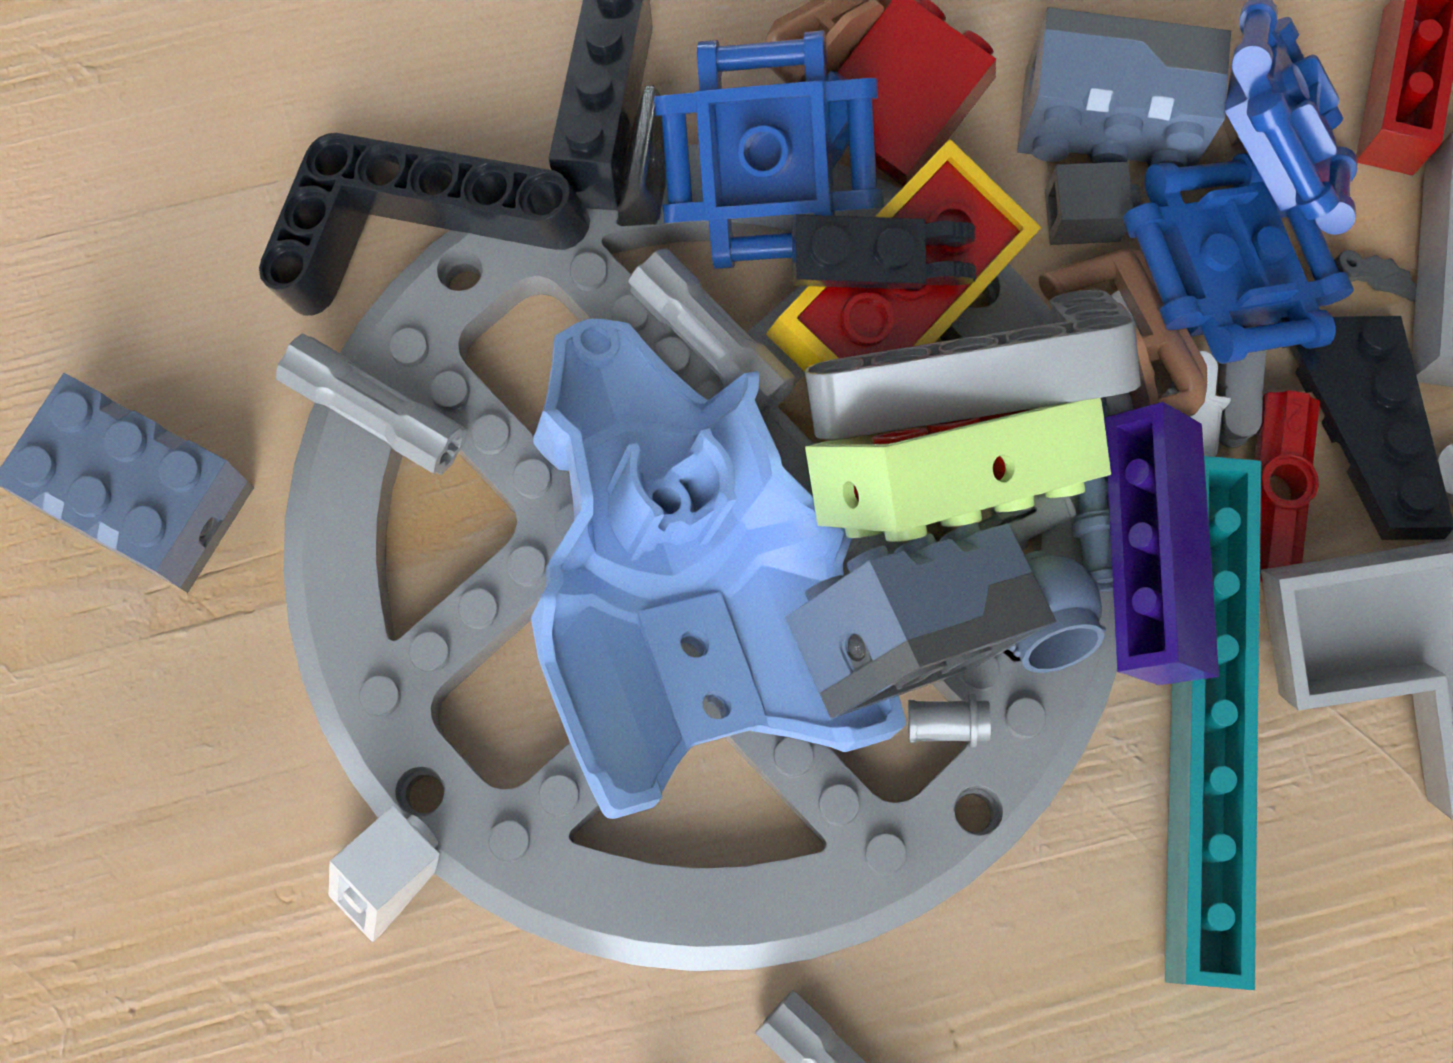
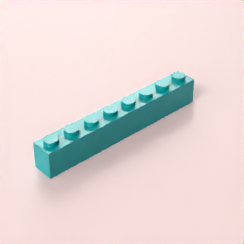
[1165,456,1261,990]

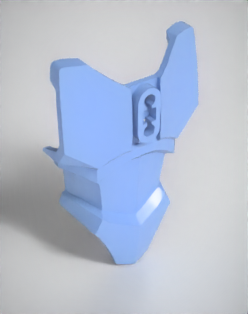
[531,319,906,819]

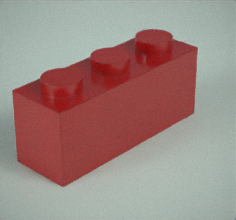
[1356,0,1453,176]

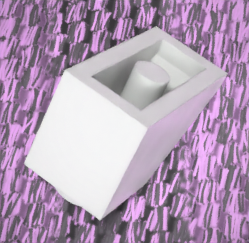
[328,806,440,942]

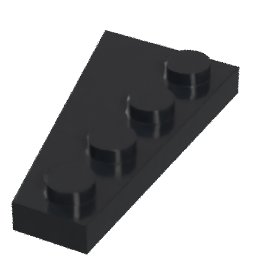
[1278,316,1453,540]

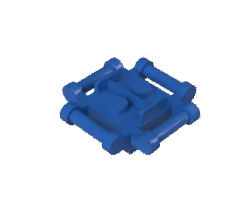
[1225,0,1357,235]
[654,30,884,269]
[1122,153,1354,364]

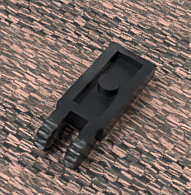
[792,214,976,290]

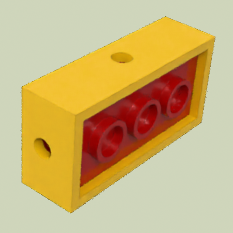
[765,139,1042,372]

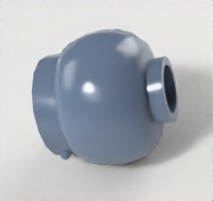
[1009,551,1106,673]

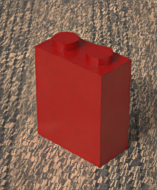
[837,0,996,187]

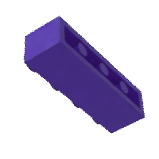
[1104,402,1219,685]

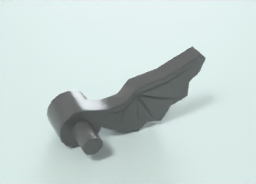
[1334,250,1417,302]

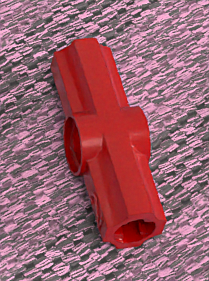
[1254,390,1320,583]

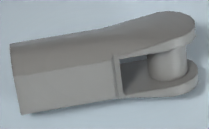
[1217,350,1266,448]

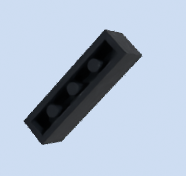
[548,0,653,211]

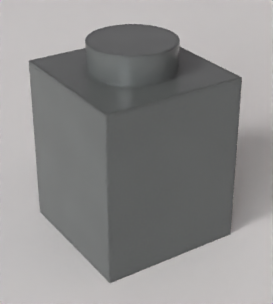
[1045,162,1141,245]

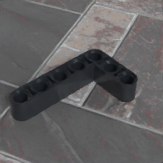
[259,133,590,316]

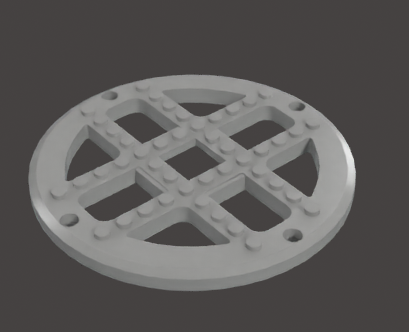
[283,144,1117,971]

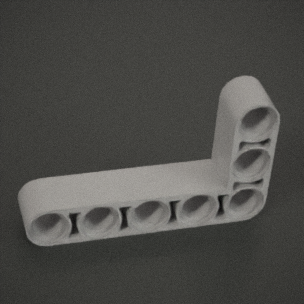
[805,290,1141,440]

